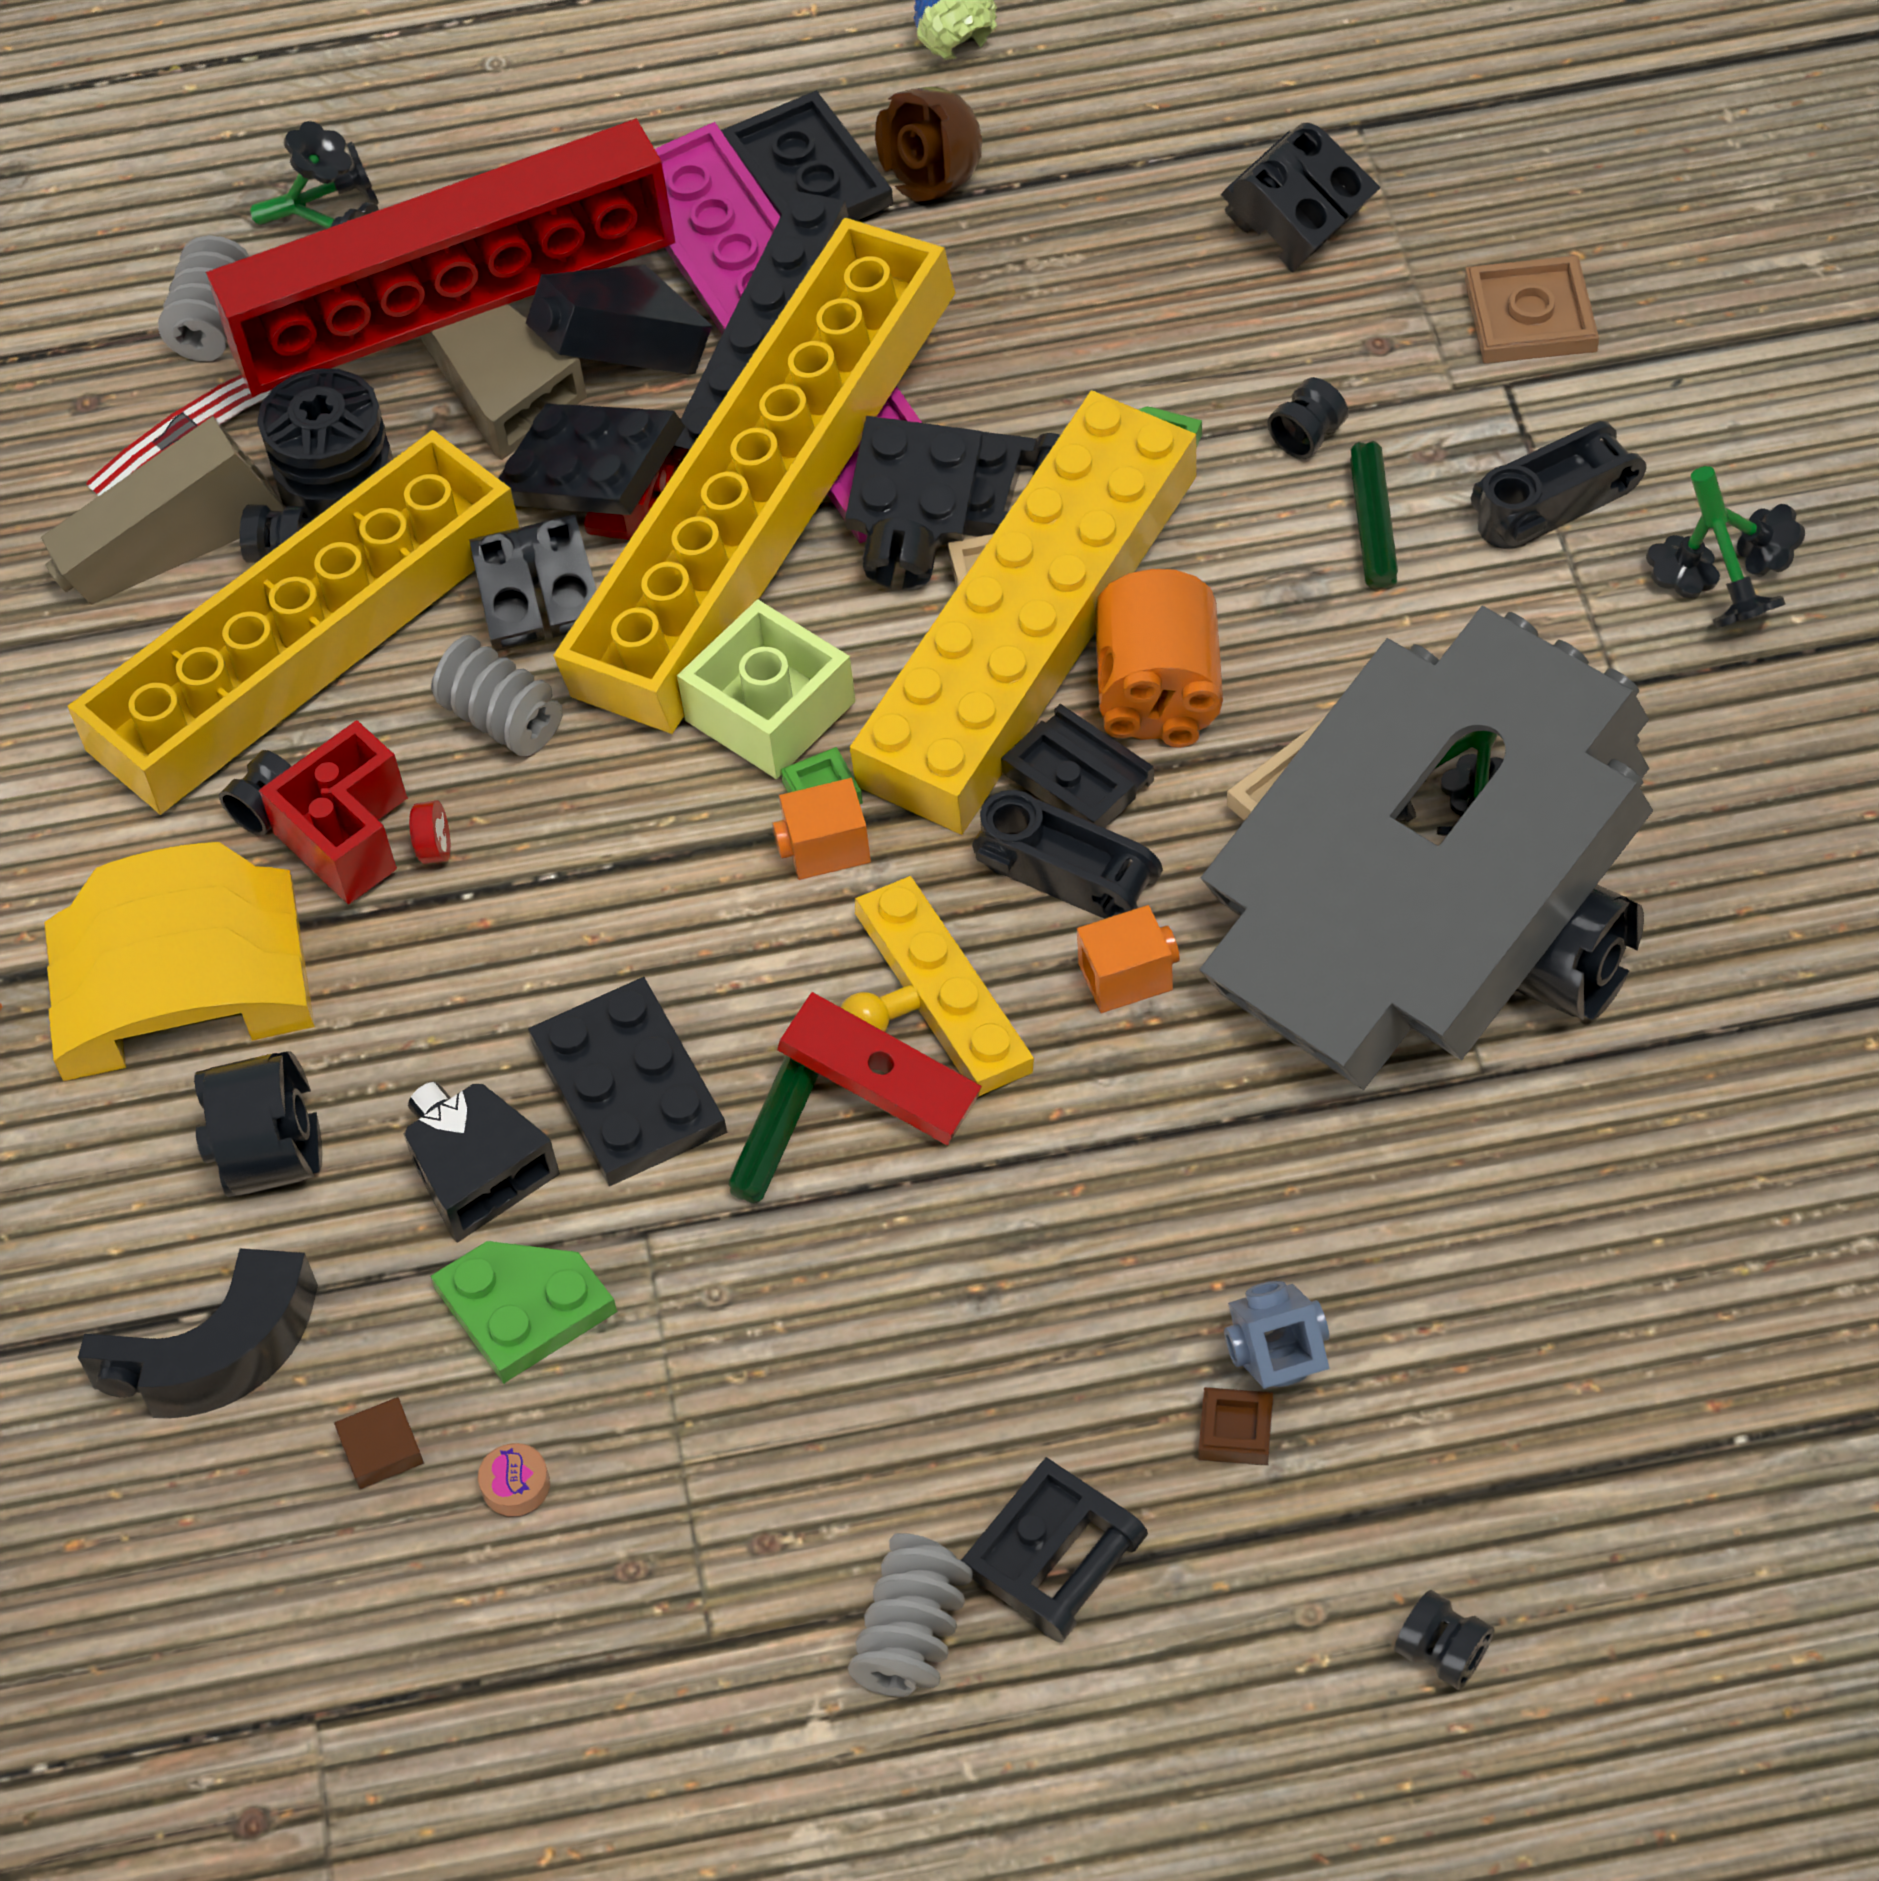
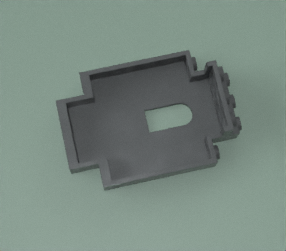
[1199,605,1653,1090]

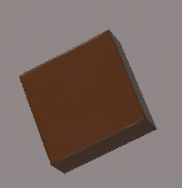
[1199,1387,1273,1466]
[334,1397,424,1489]

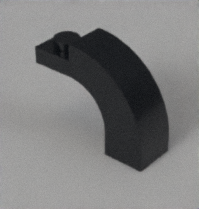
[78,1248,318,1419]

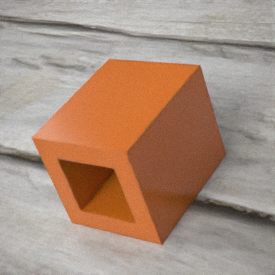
[772,778,871,880]
[1077,905,1180,1013]

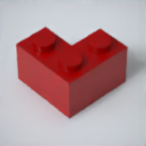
[259,720,408,905]

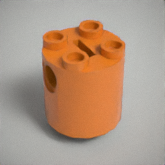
[1095,569,1223,748]

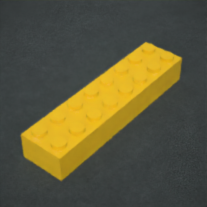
[850,390,1197,835]
[67,430,519,815]

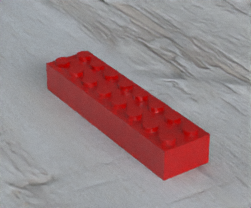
[206,118,676,397]

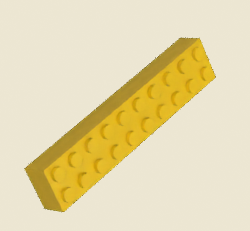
[553,217,956,734]

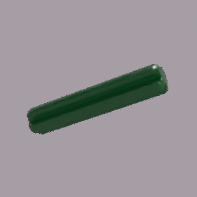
[1350,441,1398,590]
[728,1056,819,1203]

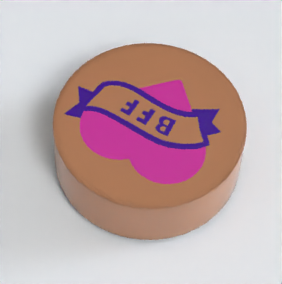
[478,1443,550,1516]

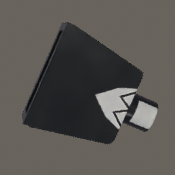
[403,1082,560,1243]

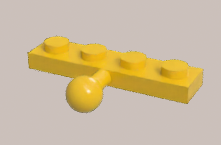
[841,876,1034,1096]

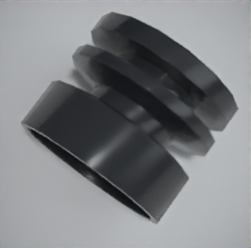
[257,369,393,520]

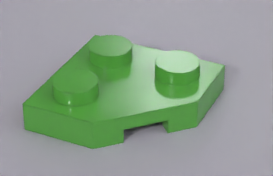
[430,1241,617,1384]

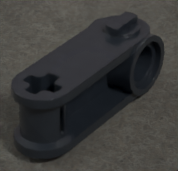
[1471,421,1647,549]
[972,790,1163,919]

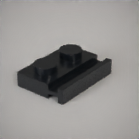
[1001,704,1154,828]

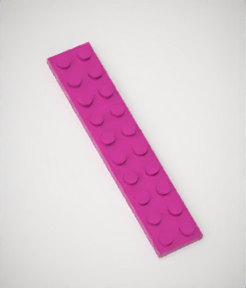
[655,122,922,544]

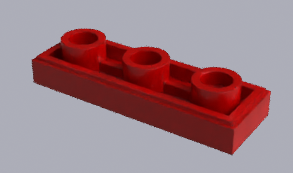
[777,992,982,1146]

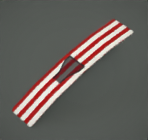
[86,374,271,496]

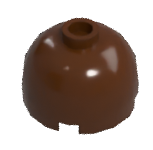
[875,86,982,201]

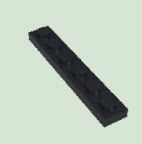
[670,191,848,461]

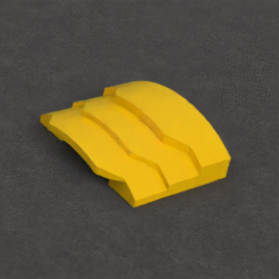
[44,842,315,1081]

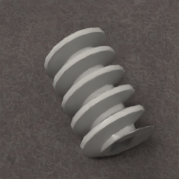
[158,235,249,362]
[431,635,563,756]
[848,1533,973,1697]

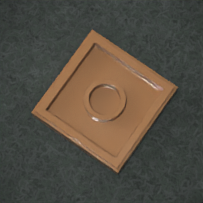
[1465,255,1599,364]

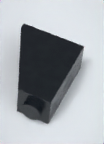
[525,264,713,375]

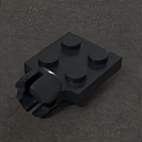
[845,416,983,591]

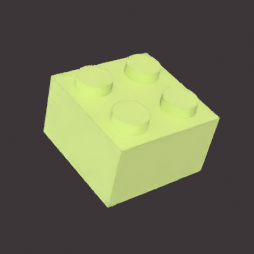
[677,599,856,779]

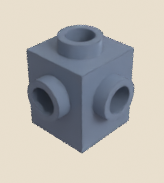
[1224,1281,1330,1388]

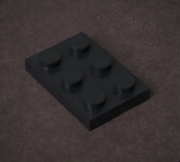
[721,90,894,221]
[498,403,686,515]
[528,977,727,1187]

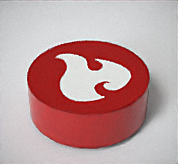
[409,800,451,864]

